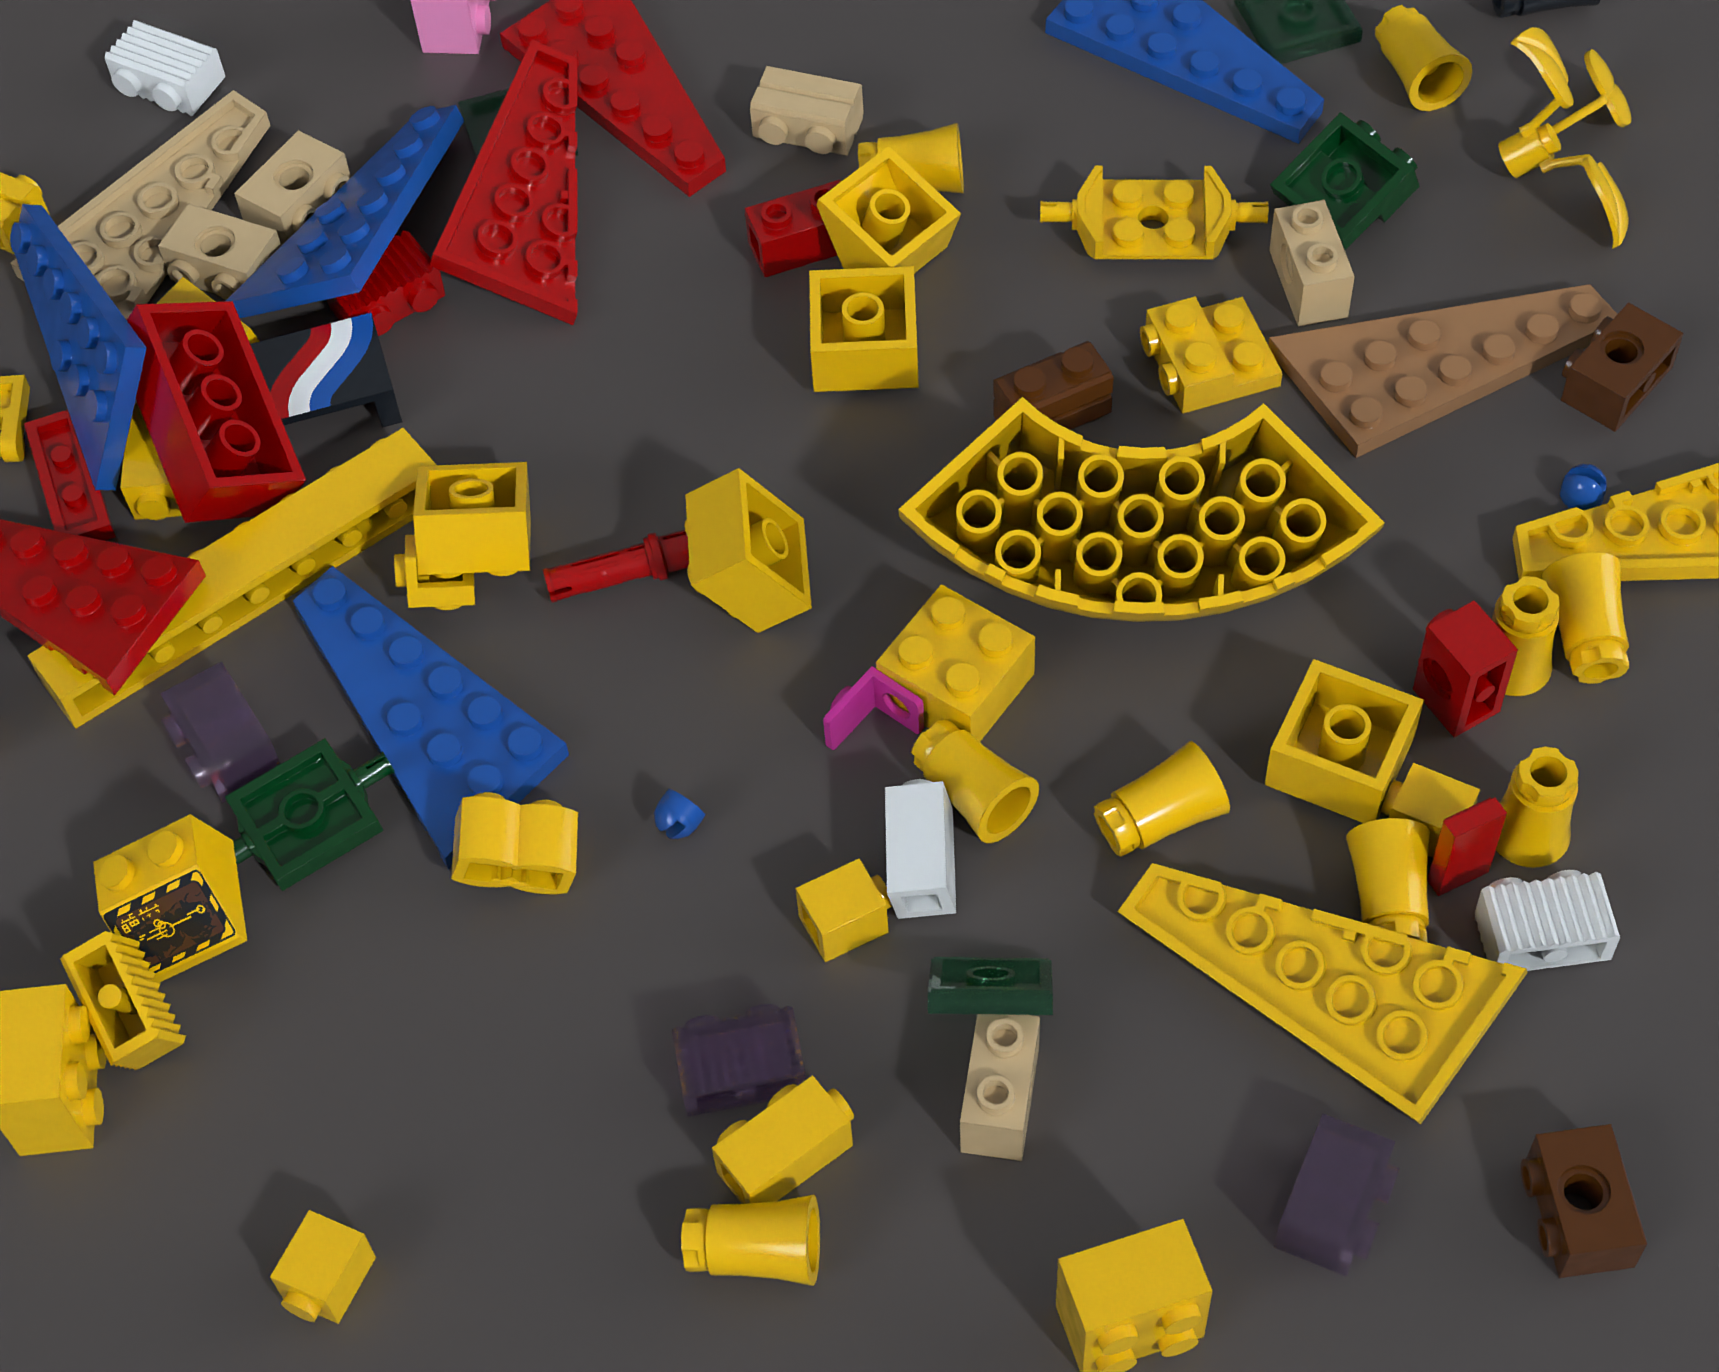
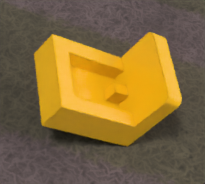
[394,534,475,610]

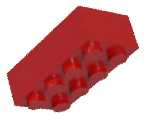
[127,301,306,523]

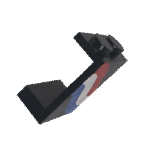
[250,313,402,428]

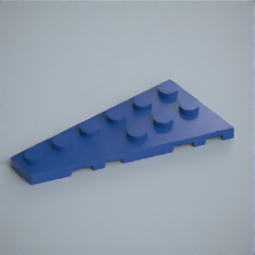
[1045,0,1324,144]
[226,104,465,318]
[10,204,147,490]
[293,566,569,870]

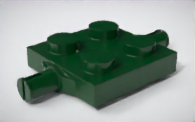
[225,738,395,891]

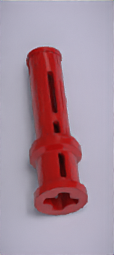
[543,530,689,603]

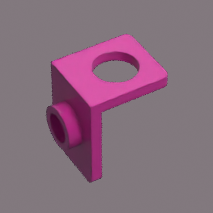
[823,666,924,750]

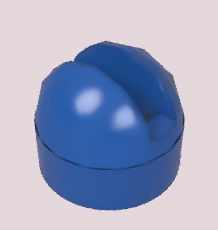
[1560,464,1607,510]
[654,789,706,839]

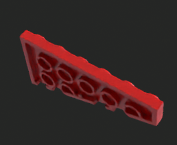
[500,0,726,197]
[429,40,578,325]
[0,519,206,696]

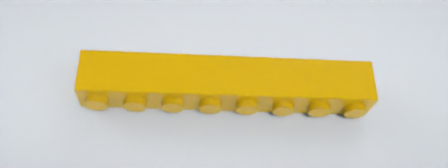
[27,428,436,729]

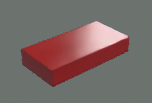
[1427,797,1507,896]

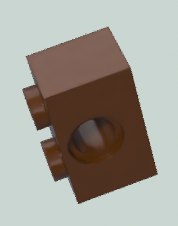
[1561,302,1684,432]
[1521,1124,1647,1278]

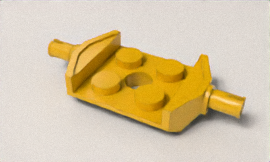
[1040,165,1269,260]

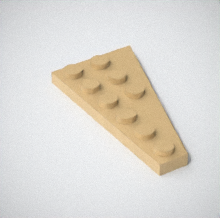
[11,90,271,320]

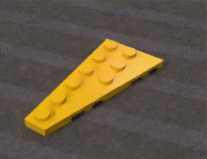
[1512,463,1719,581]
[1117,863,1528,1125]

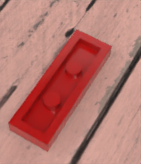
[24,409,116,541]

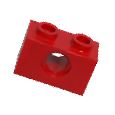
[1412,600,1518,738]

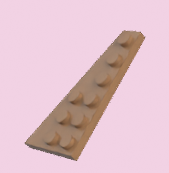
[1268,284,1617,458]

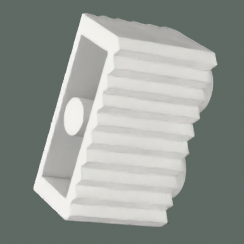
[105,20,226,116]
[1475,870,1620,971]

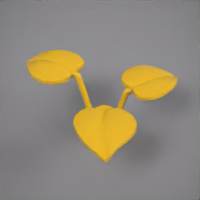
[1498,27,1632,249]

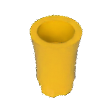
[1375,5,1473,111]
[858,123,964,193]
[1541,552,1629,684]
[1492,576,1559,696]
[911,719,1039,843]
[1094,741,1230,857]
[1496,746,1578,868]
[1346,818,1430,942]
[681,1194,820,1286]

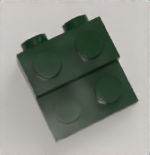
[1270,112,1420,250]

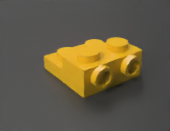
[1140,296,1282,414]

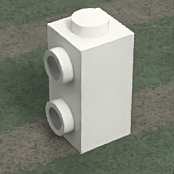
[885,779,956,919]

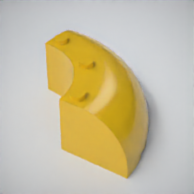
[898,397,1385,622]

